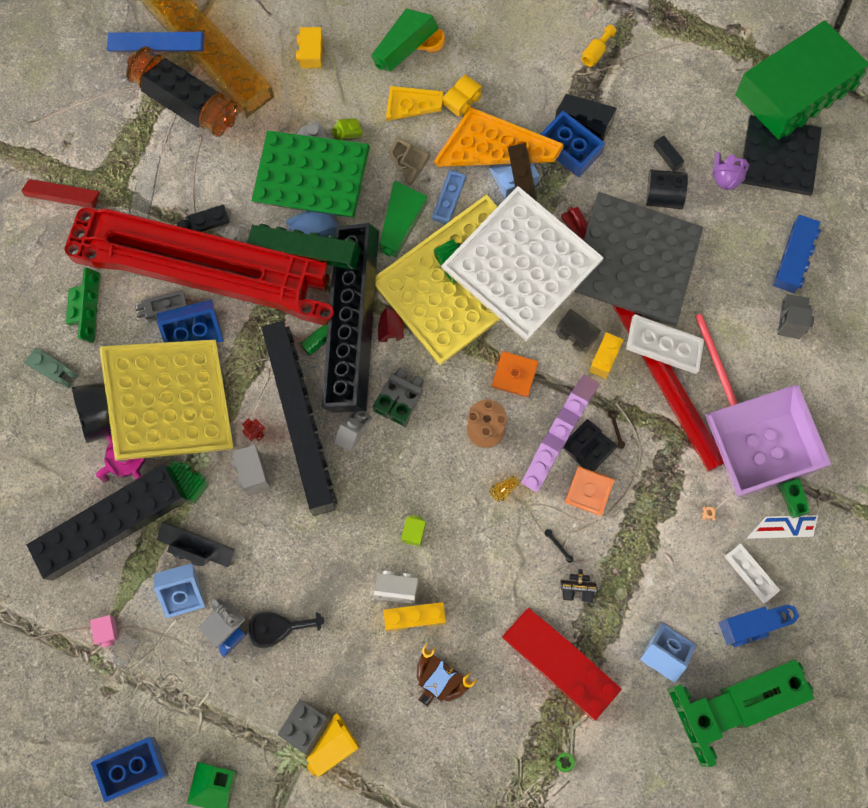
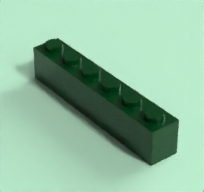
[247,224,361,270]

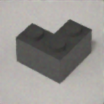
[777,294,814,339]

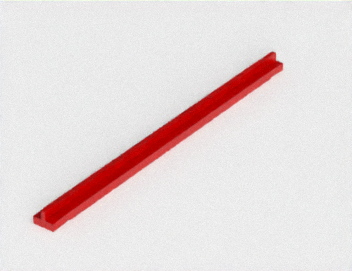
[561,207,724,472]

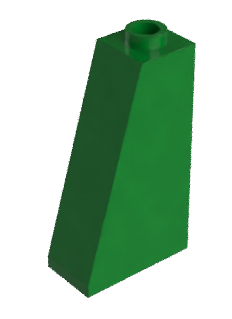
[371,8,439,72]
[380,181,428,258]

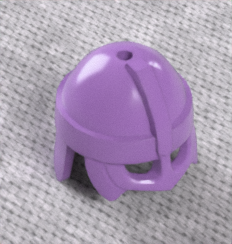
[713,152,750,190]

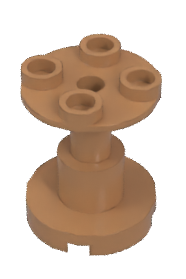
[467,399,507,448]

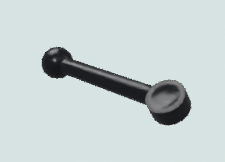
[544,529,574,563]

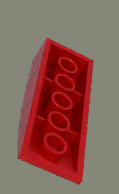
[502,608,622,721]

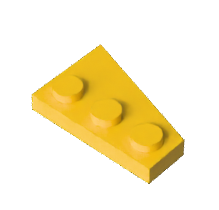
[386,86,444,121]

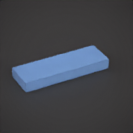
[432,170,467,224]

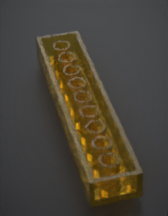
[139,0,274,118]

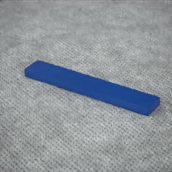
[107,32,205,52]

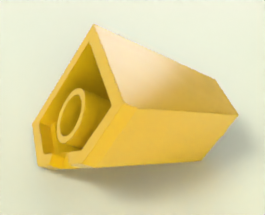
[306,713,361,777]

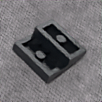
[563,419,617,471]

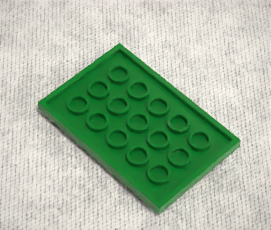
[251,130,370,218]

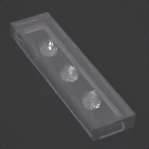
[130,152,161,219]

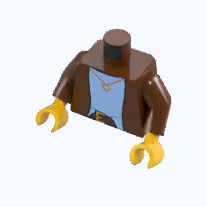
[416,643,478,707]

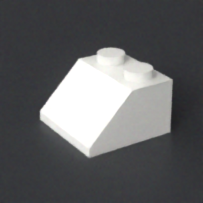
[374,571,418,604]

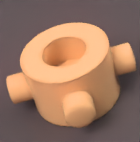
[702,506,717,521]

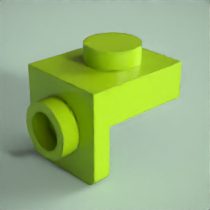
[332,118,363,141]

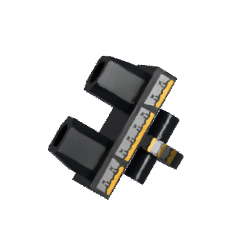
[560,569,598,603]

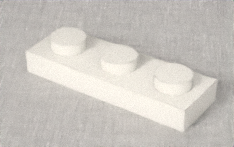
[724,544,780,604]

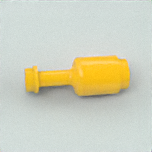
[581,25,617,67]

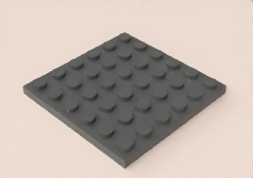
[574,192,703,326]

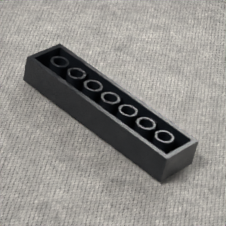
[26,464,188,581]

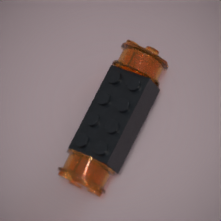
[126,46,238,137]

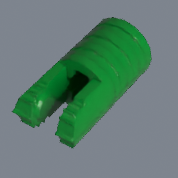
[300,324,328,356]

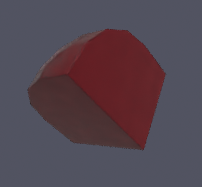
[378,307,404,342]

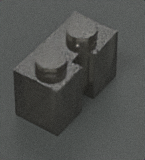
[555,309,601,353]

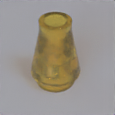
[489,476,519,502]

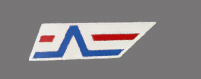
[746,515,818,539]

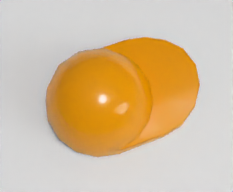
[417,28,446,53]

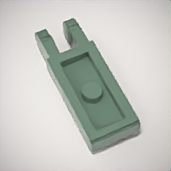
[24,348,78,388]

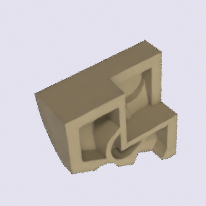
[388,137,431,185]

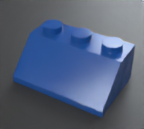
[157,299,223,343]

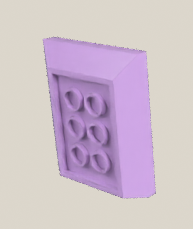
[705,385,831,497]

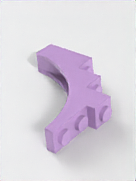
[521,374,601,493]

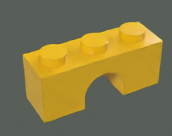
[383,602,446,632]

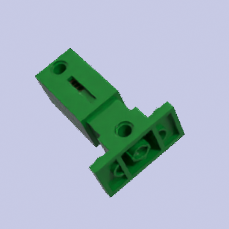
[667,659,815,768]

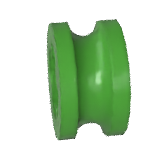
[556,753,575,773]

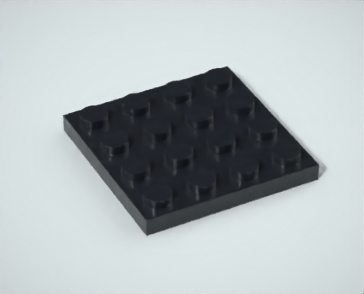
[742,115,822,196]

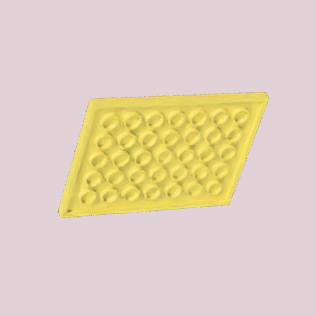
[375,194,501,366]

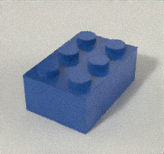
[540,111,605,178]
[91,737,169,802]

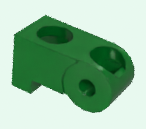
[777,478,809,518]

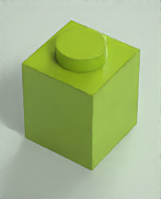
[401,515,426,547]

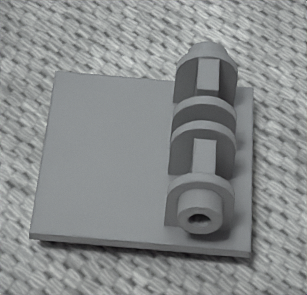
[198,598,246,649]

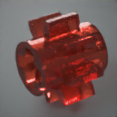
[241,418,265,442]

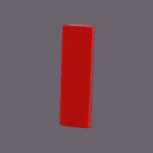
[21,179,100,209]

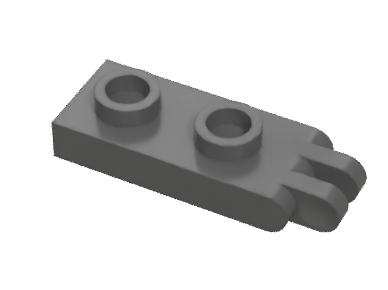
[135,290,187,319]

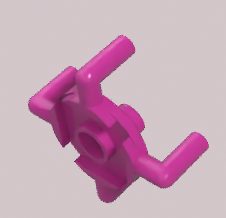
[96,434,145,482]

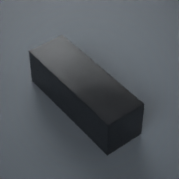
[653,136,684,171]

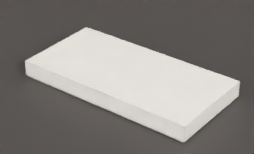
[626,315,704,374]

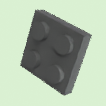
[277,699,331,756]

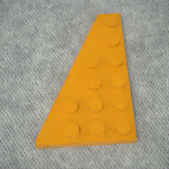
[433,107,564,167]

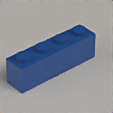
[773,214,821,293]

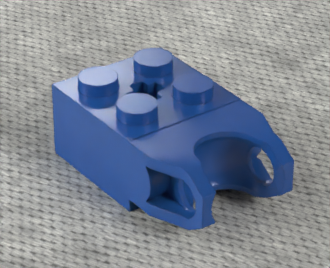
[718,605,799,648]

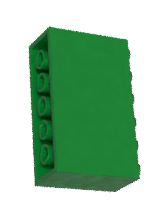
[735,20,868,140]

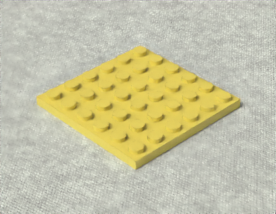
[100,340,234,461]

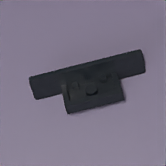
[157,522,235,567]

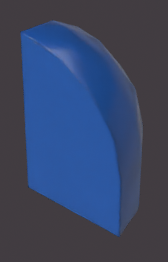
[219,627,246,658]

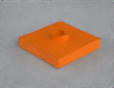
[491,351,538,398]
[565,466,615,516]

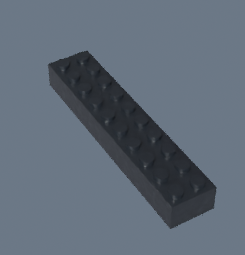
[322,223,379,413]
[261,321,338,516]

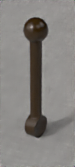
[608,410,625,449]

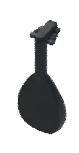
[249,612,324,648]

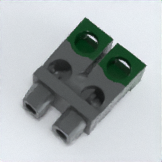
[372,368,424,428]

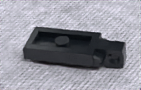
[176,204,230,232]

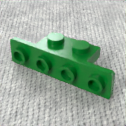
[66,268,100,343]

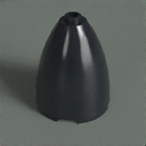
[72,382,111,443]

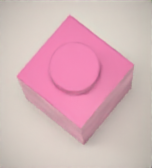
[90,615,119,648]

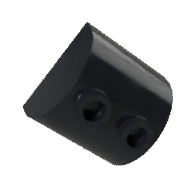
[646,169,688,209]

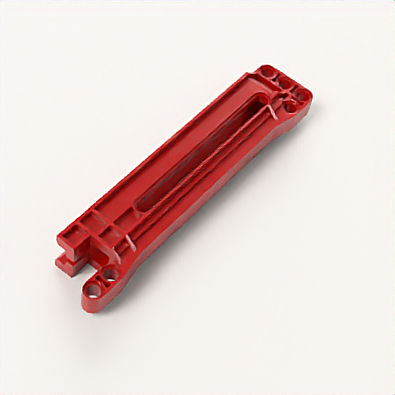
[64,207,334,325]

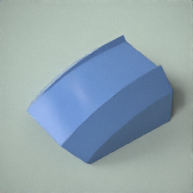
[286,211,339,237]

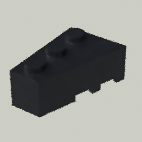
[555,94,617,141]

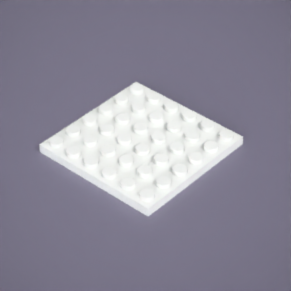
[441,186,604,342]

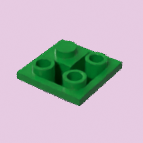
[187,762,238,808]

